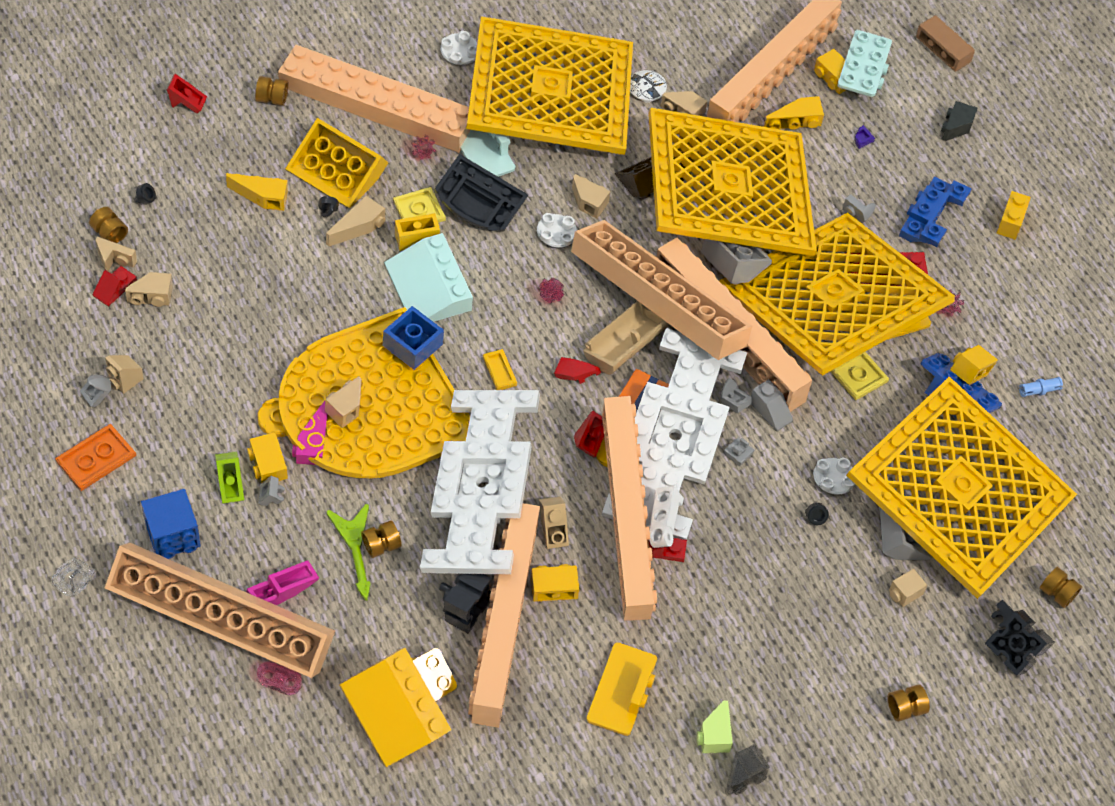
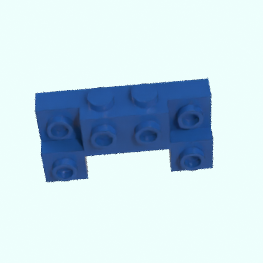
[899,176,972,247]

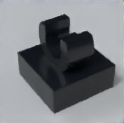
[991,599,1014,628]

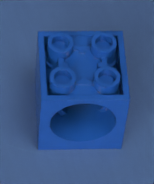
[141,488,201,559]

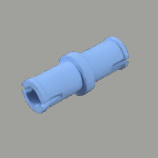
[1019,377,1063,397]

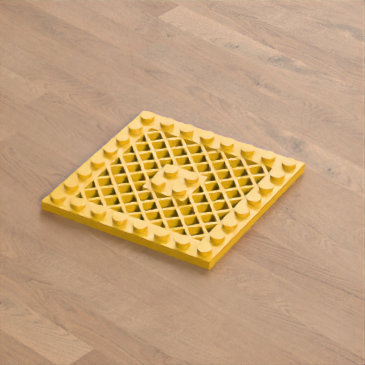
[466,16,633,155]
[648,108,817,256]
[719,212,955,376]
[846,377,1077,599]

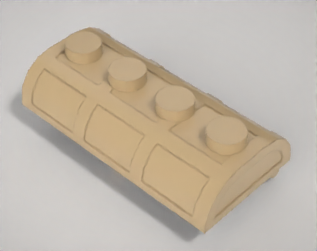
[583,301,670,375]

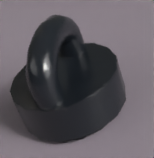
[135,183,156,205]
[318,196,339,218]
[805,502,829,526]

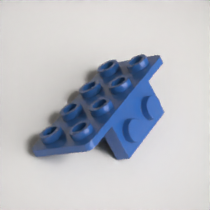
[920,353,1002,419]

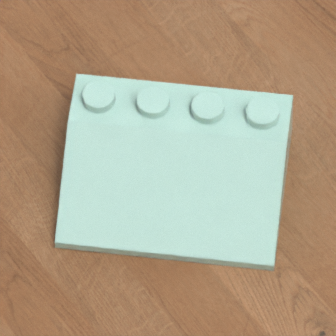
[384,233,473,322]

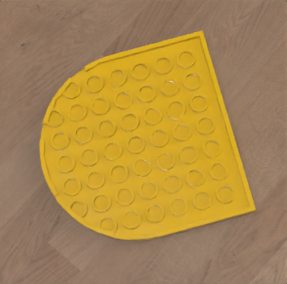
[279,307,470,478]

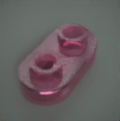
[257,662,302,695]

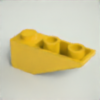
[764,96,824,130]
[226,173,288,211]

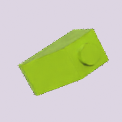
[215,451,244,504]

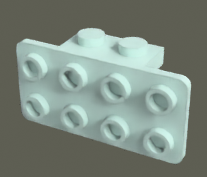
[838,30,892,97]
[461,130,515,177]

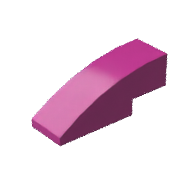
[246,560,319,605]

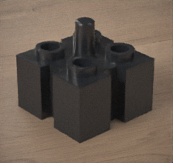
[439,574,492,634]
[985,610,1055,676]

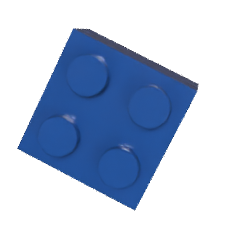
[382,306,444,370]

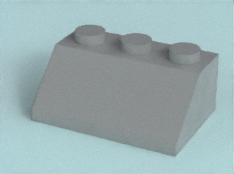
[701,239,772,284]
[879,488,932,560]

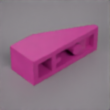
[292,401,328,465]

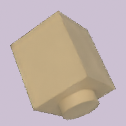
[889,568,927,607]

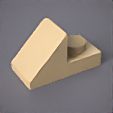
[96,237,137,271]

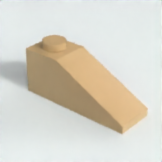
[326,196,386,246]

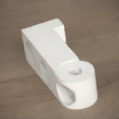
[650,486,684,548]

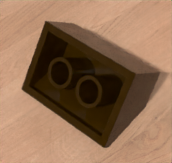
[615,152,690,199]

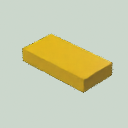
[483,349,517,390]

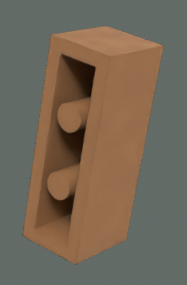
[916,15,975,72]

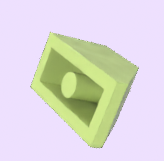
[696,701,733,753]

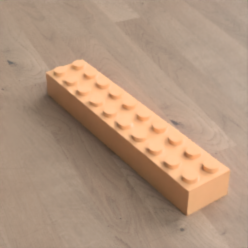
[707,0,842,122]
[278,45,470,153]
[571,220,752,360]
[657,238,812,412]
[602,396,657,621]
[468,503,540,728]
[105,543,335,678]

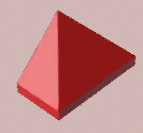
[574,411,604,458]

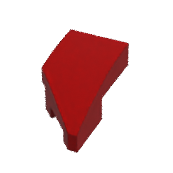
[554,357,601,384]

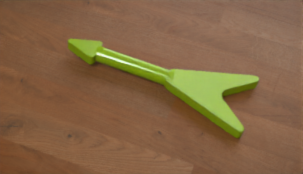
[327,504,371,601]

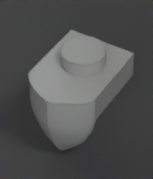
[842,194,876,223]
[80,374,111,407]
[721,378,752,413]

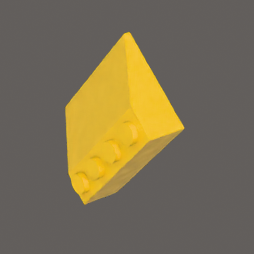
[285,118,389,208]
[339,648,452,767]

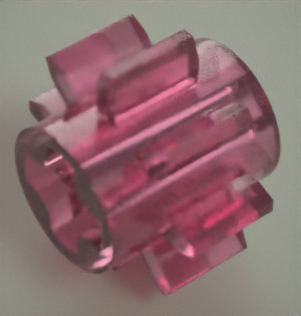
[411,134,436,160]
[539,277,565,303]
[942,289,964,317]

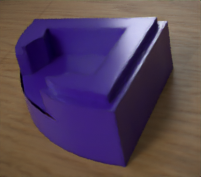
[855,125,875,149]

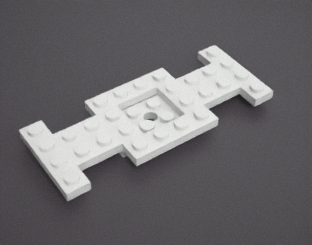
[602,328,747,540]
[420,390,540,574]

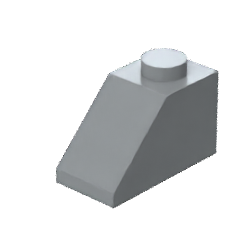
[751,379,793,431]

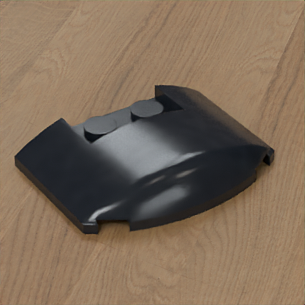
[434,154,528,232]

